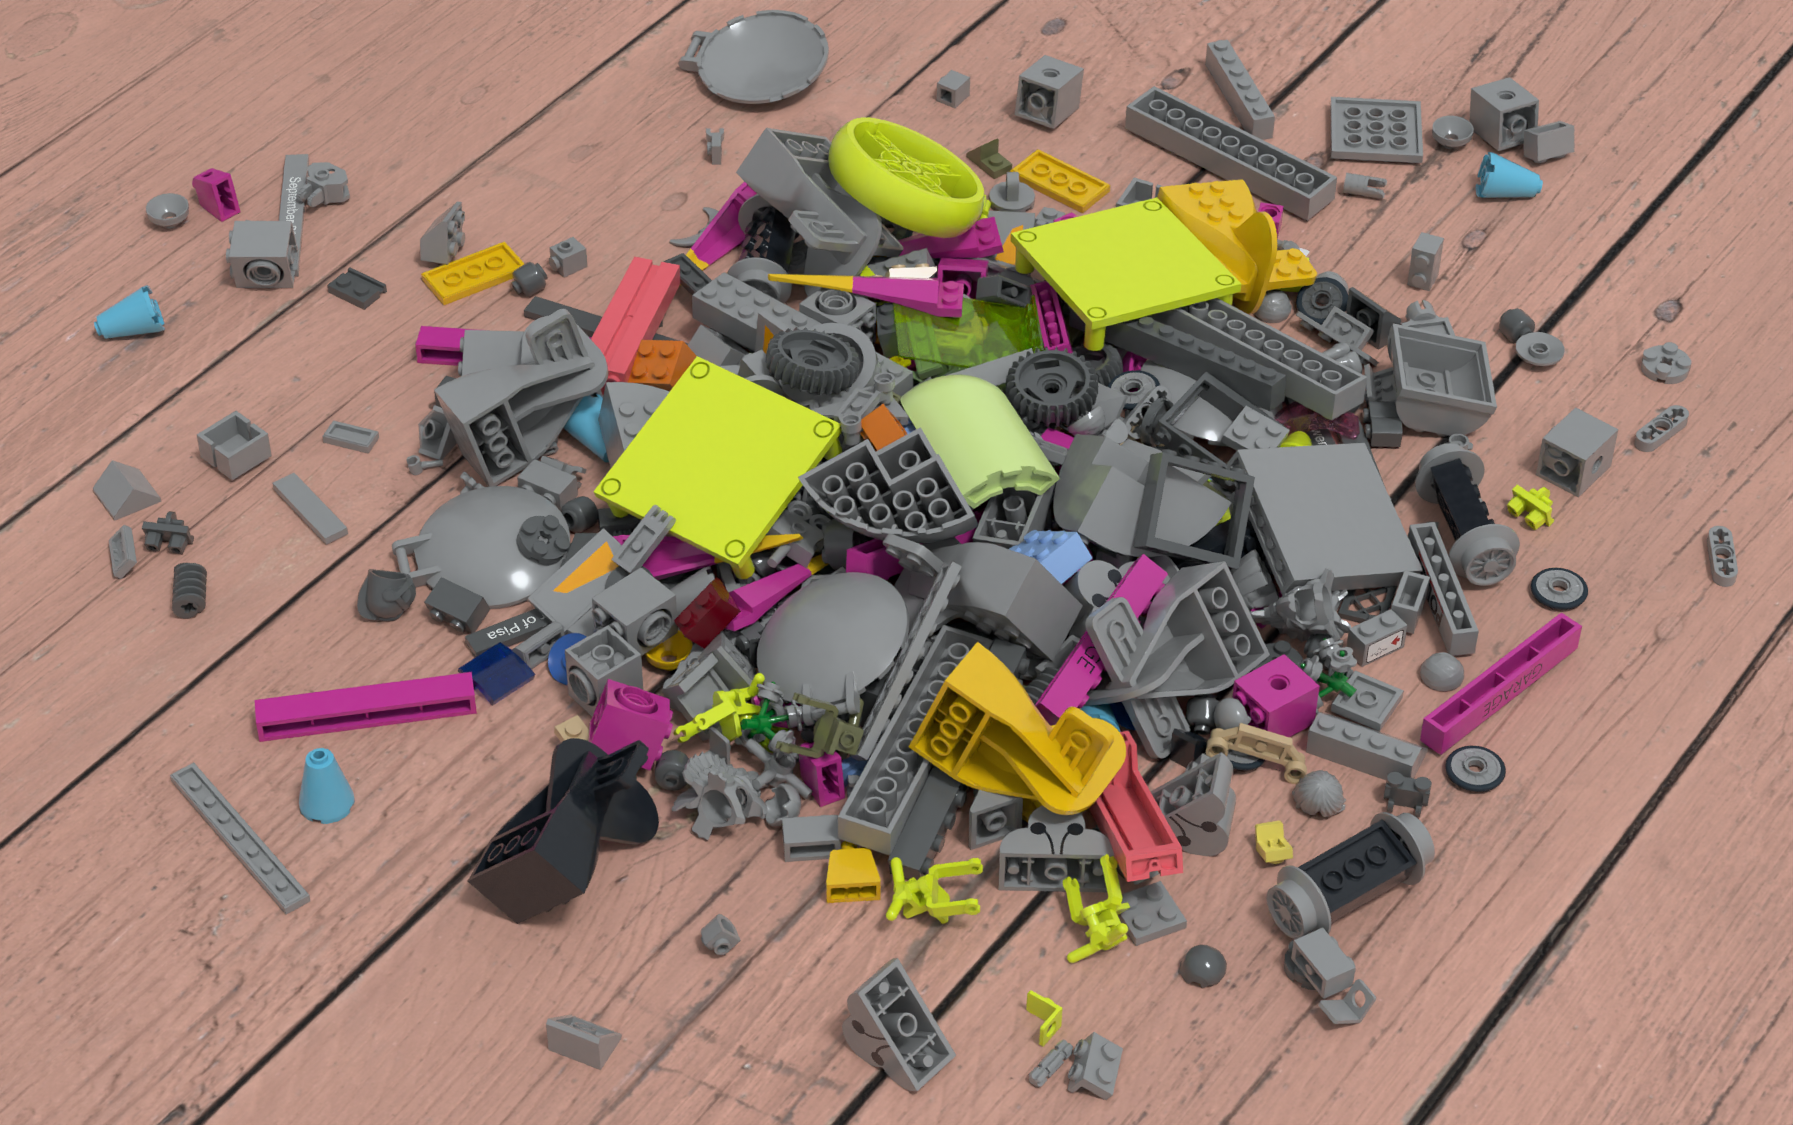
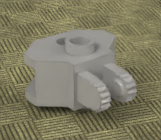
[296,162,350,207]

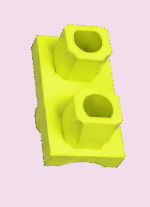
[1507,485,1554,530]

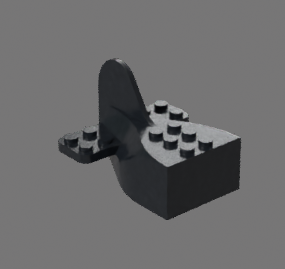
[467,738,659,924]

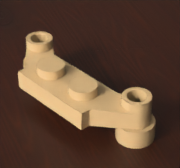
[1206,723,1307,784]

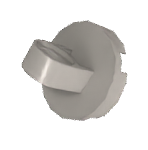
[989,172,1035,213]

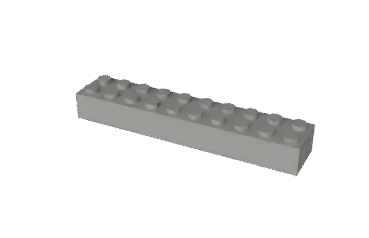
[1125,86,1337,221]
[692,272,913,397]
[1146,298,1367,420]
[838,625,994,855]

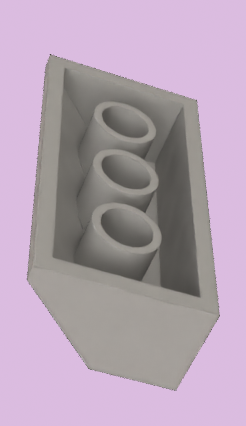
[1306,712,1428,781]

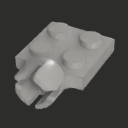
[1401,300,1455,336]

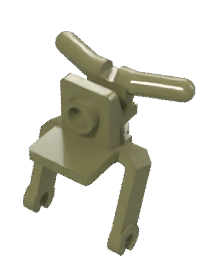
[775,692,864,761]

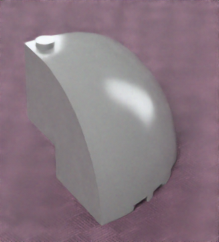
[798,427,978,544]
[1053,434,1232,557]

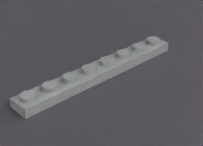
[849,561,962,761]

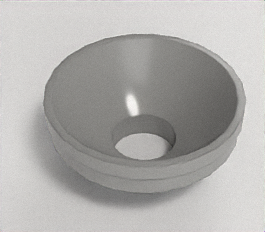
[1432,116,1474,149]
[146,193,189,229]

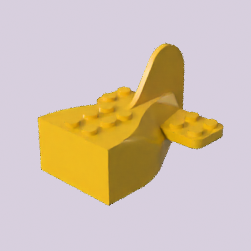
[1157,179,1317,315]
[909,642,1126,822]

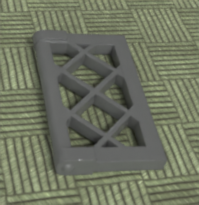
[1338,586,1398,623]

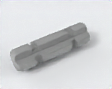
[1029,1040,1073,1087]

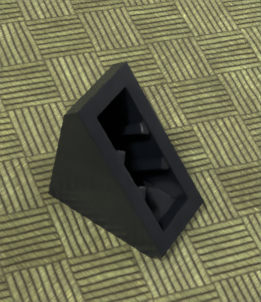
[1170,728,1208,768]

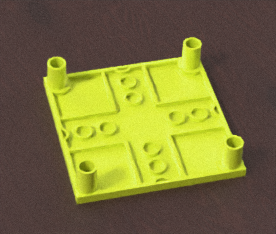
[1010,198,1242,351]
[593,356,842,579]

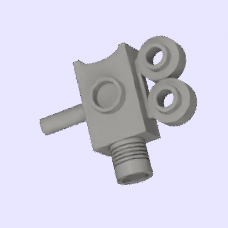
[766,500,830,568]

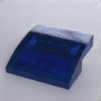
[458,642,536,706]

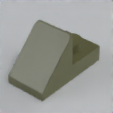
[966,138,1012,179]

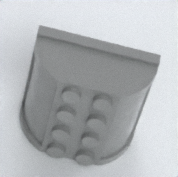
[1387,324,1497,437]

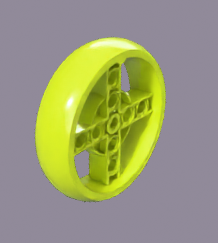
[828,117,985,238]

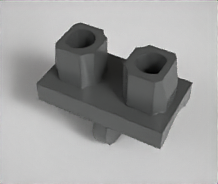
[142,511,194,554]

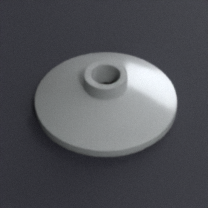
[1515,332,1565,366]

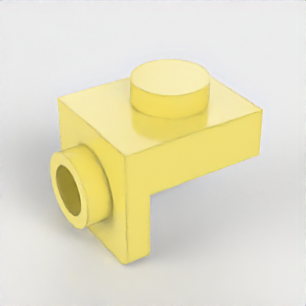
[1255,820,1293,864]

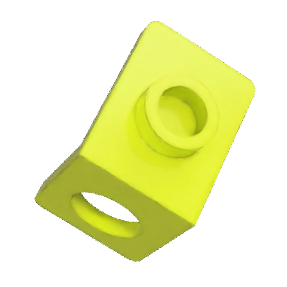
[1026,990,1063,1047]

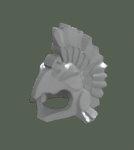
[1250,568,1351,642]
[672,751,769,840]

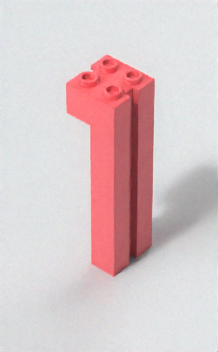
[591,257,680,395]
[1089,731,1183,882]

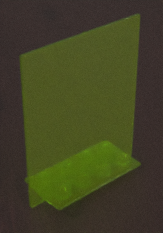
[893,295,1045,368]

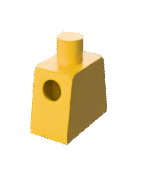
[826,841,881,903]

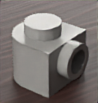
[701,914,741,955]

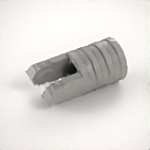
[1343,172,1387,199]

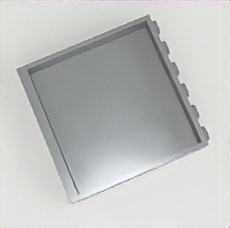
[1226,443,1423,595]

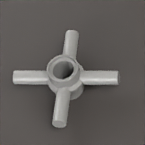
[745,738,813,799]

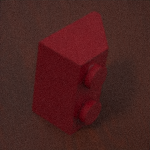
[674,577,741,649]

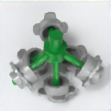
[1299,638,1357,715]
[734,681,804,759]

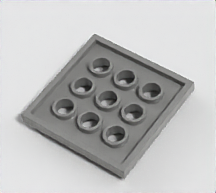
[1330,97,1423,163]

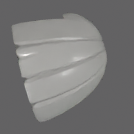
[1231,549,1280,610]

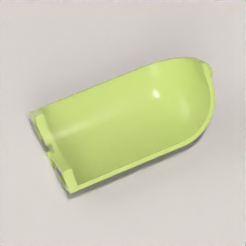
[900,375,1060,509]

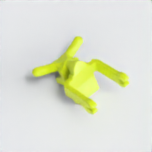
[673,673,765,743]
[1062,854,1130,963]
[886,857,983,924]

